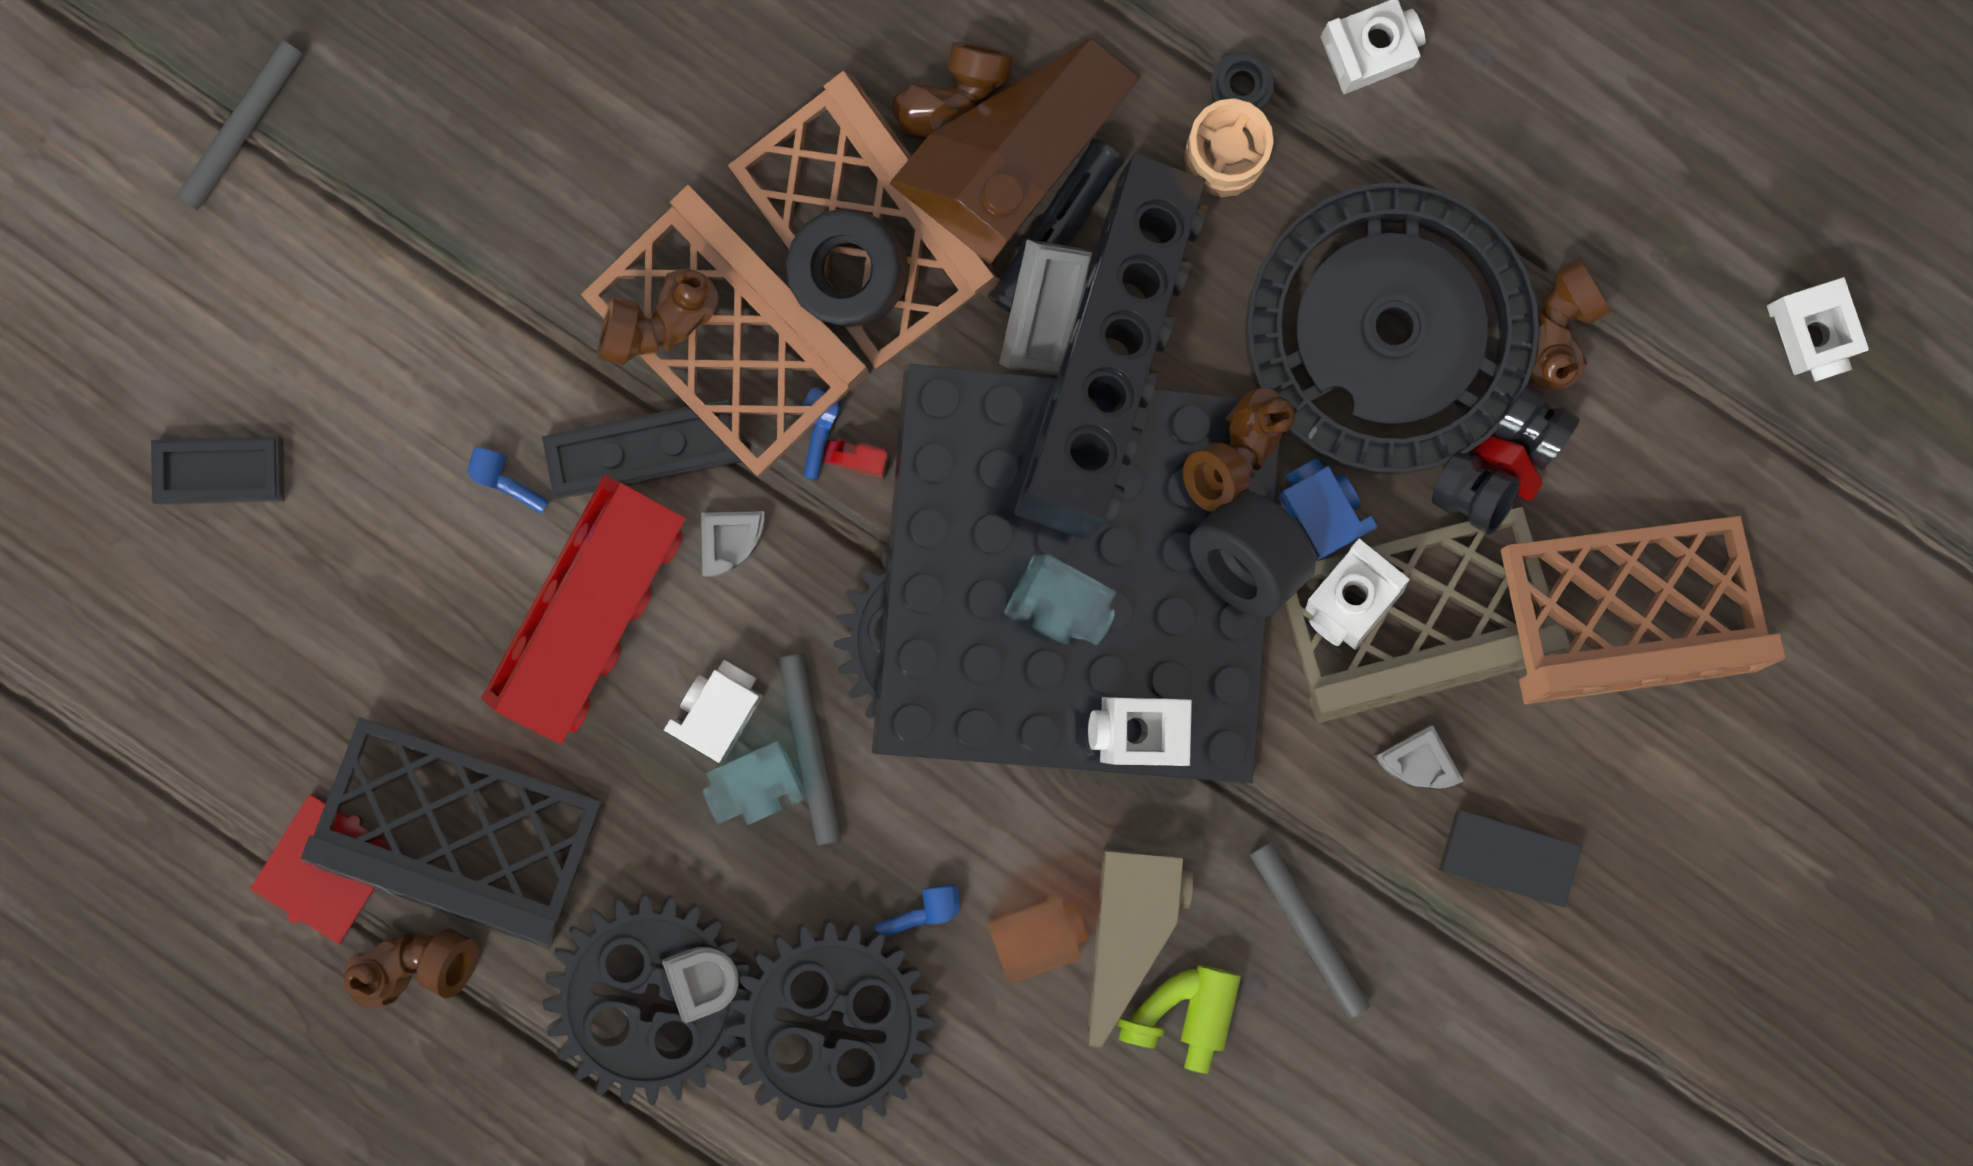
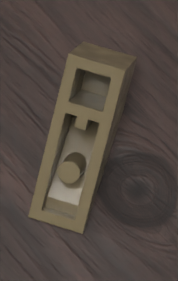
[1087,848,1193,1047]

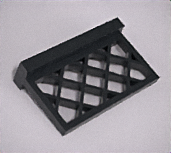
[300,717,602,949]

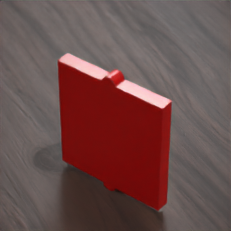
[250,794,392,944]

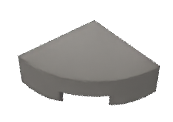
[701,511,766,577]
[1374,725,1463,789]

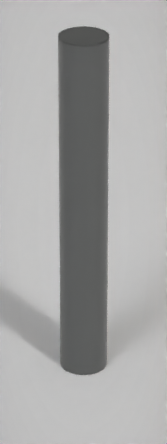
[176,40,304,210]
[778,653,842,845]
[1249,841,1370,1019]

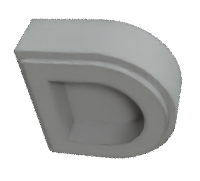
[662,947,738,1023]

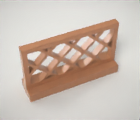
[728,70,1001,369]
[580,185,870,478]
[1500,516,1786,705]

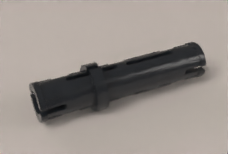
[987,139,1125,314]

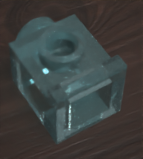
[1004,554,1116,645]
[703,740,807,825]

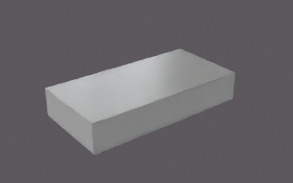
[999,239,1092,375]

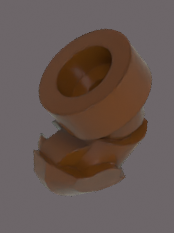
[892,42,1014,140]
[1530,257,1612,390]
[597,269,719,365]
[1183,387,1295,512]
[344,929,479,1009]

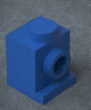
[1277,457,1377,561]

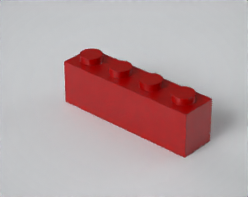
[481,474,686,745]

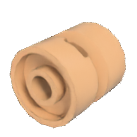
[1184,98,1274,197]

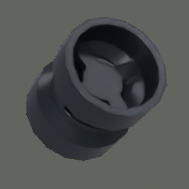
[1493,381,1580,470]
[1432,449,1521,535]

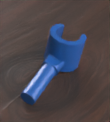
[799,387,842,480]
[468,447,549,514]
[874,884,960,938]

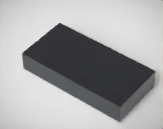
[151,437,284,505]
[1439,809,1583,908]

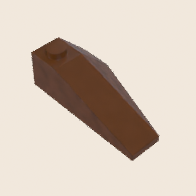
[890,39,1140,264]

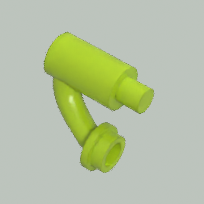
[1117,965,1241,1074]

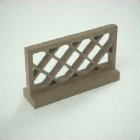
[1285,507,1570,724]

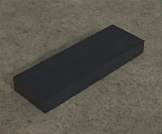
[542,399,743,500]

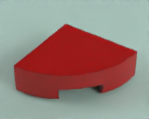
[1469,435,1543,501]
[823,439,890,479]

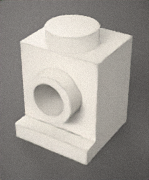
[1320,0,1426,94]
[1766,277,1869,382]
[1305,539,1410,650]
[664,659,764,763]
[1088,697,1191,766]

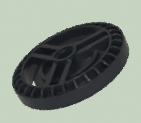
[1245,183,1539,475]

